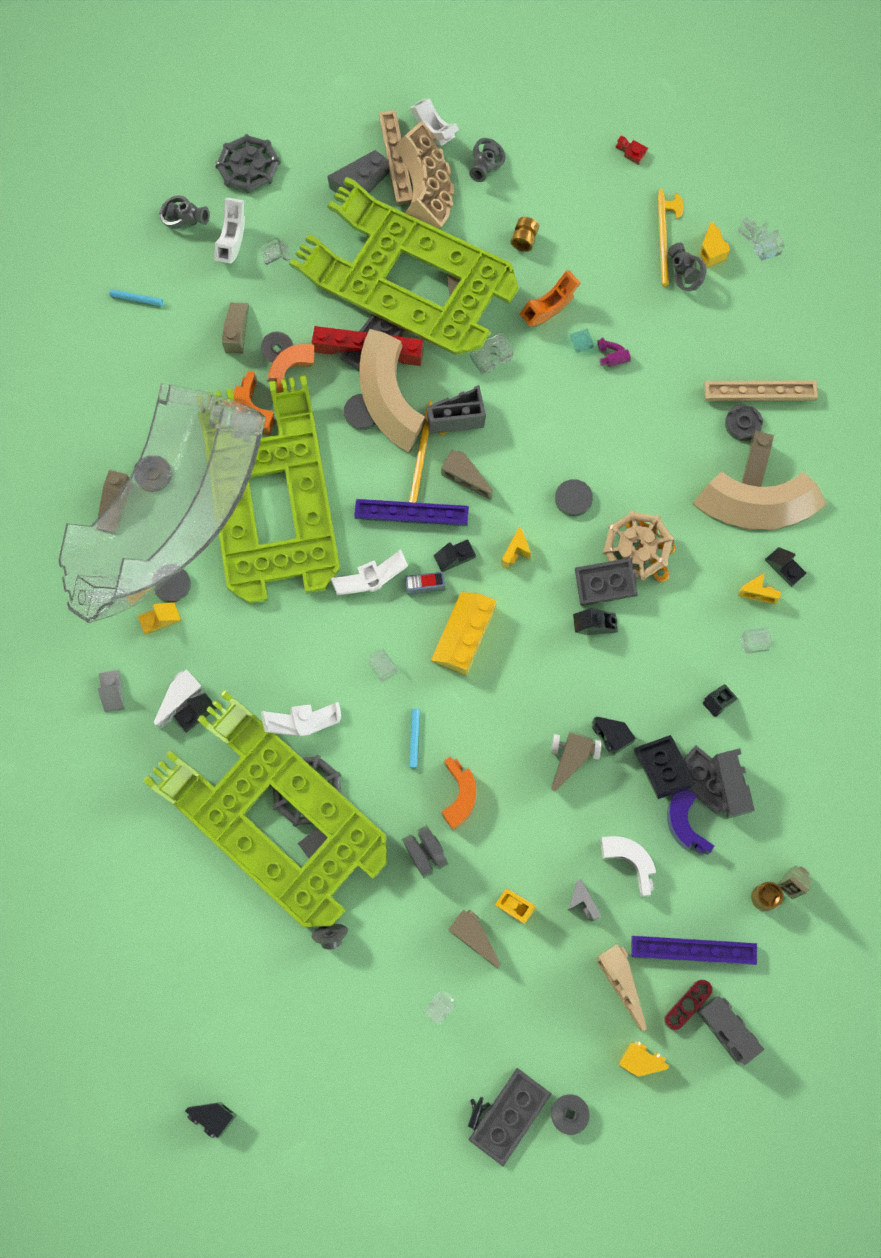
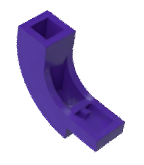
[667,789,715,855]

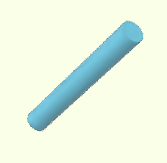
[110,289,164,306]
[409,709,420,768]

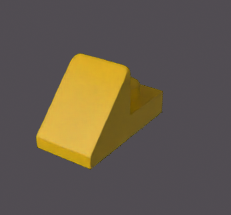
[501,528,531,569]
[738,573,781,604]
[138,603,181,635]
[495,888,536,924]

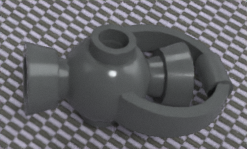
[469,138,506,182]
[159,195,210,229]
[668,242,707,291]

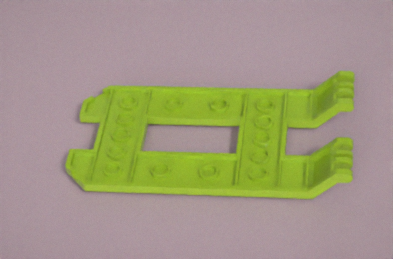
[289,177,519,356]
[195,375,340,604]
[143,690,387,927]

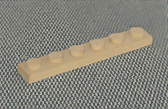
[379,110,413,206]
[704,380,818,401]

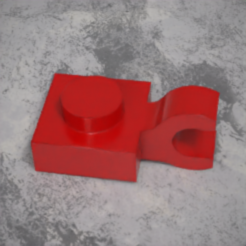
[616,136,648,165]

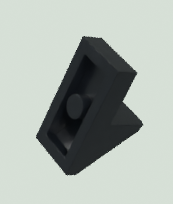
[433,539,476,572]
[765,547,807,587]
[703,684,738,717]
[173,693,217,733]

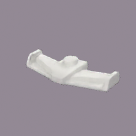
[330,549,408,596]
[261,702,341,737]

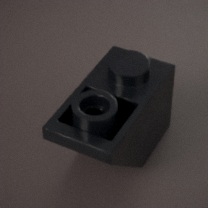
[573,608,618,635]
[592,717,636,755]
[185,1102,237,1138]

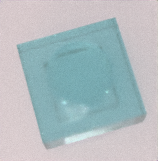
[570,329,594,353]

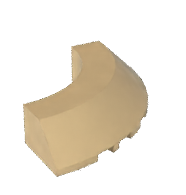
[394,121,454,229]
[359,329,426,453]
[693,471,827,530]

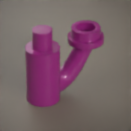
[597,337,631,367]

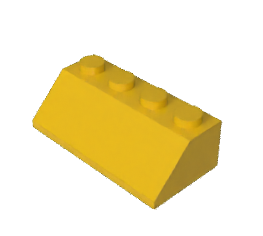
[431,592,497,676]

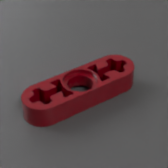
[664,980,712,1030]

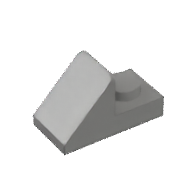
[98,670,125,712]
[568,879,601,921]

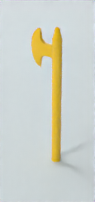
[658,188,684,286]
[409,401,447,503]

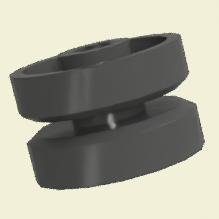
[402,825,448,879]

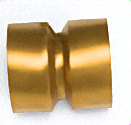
[510,217,540,252]
[751,882,783,911]

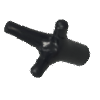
[468,1097,490,1129]

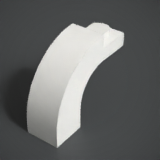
[410,98,459,146]
[214,198,245,264]
[600,836,656,897]

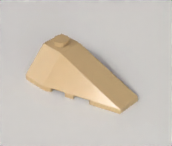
[595,944,647,1031]

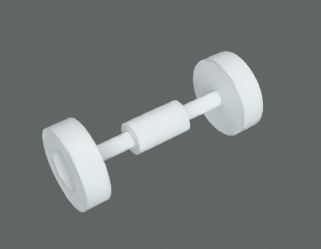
[551,734,601,760]

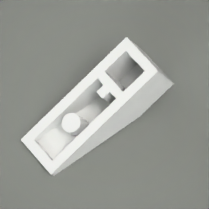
[154,669,205,729]

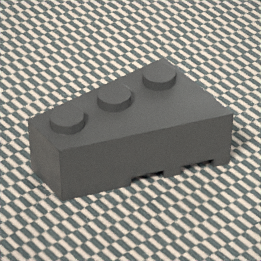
[327,150,390,198]
[426,385,486,434]
[708,748,755,819]
[697,996,765,1066]

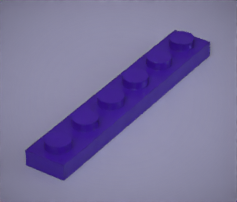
[354,499,469,526]
[631,936,757,965]

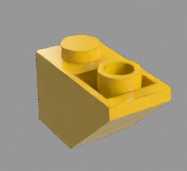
[699,222,730,268]
[617,1041,669,1077]

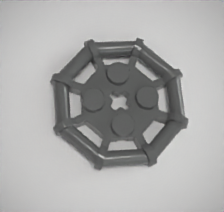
[215,134,281,193]
[272,755,341,827]

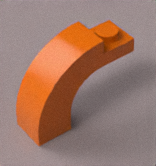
[519,270,581,327]
[267,344,314,393]
[234,371,275,435]
[441,756,476,831]

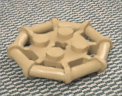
[602,510,674,581]

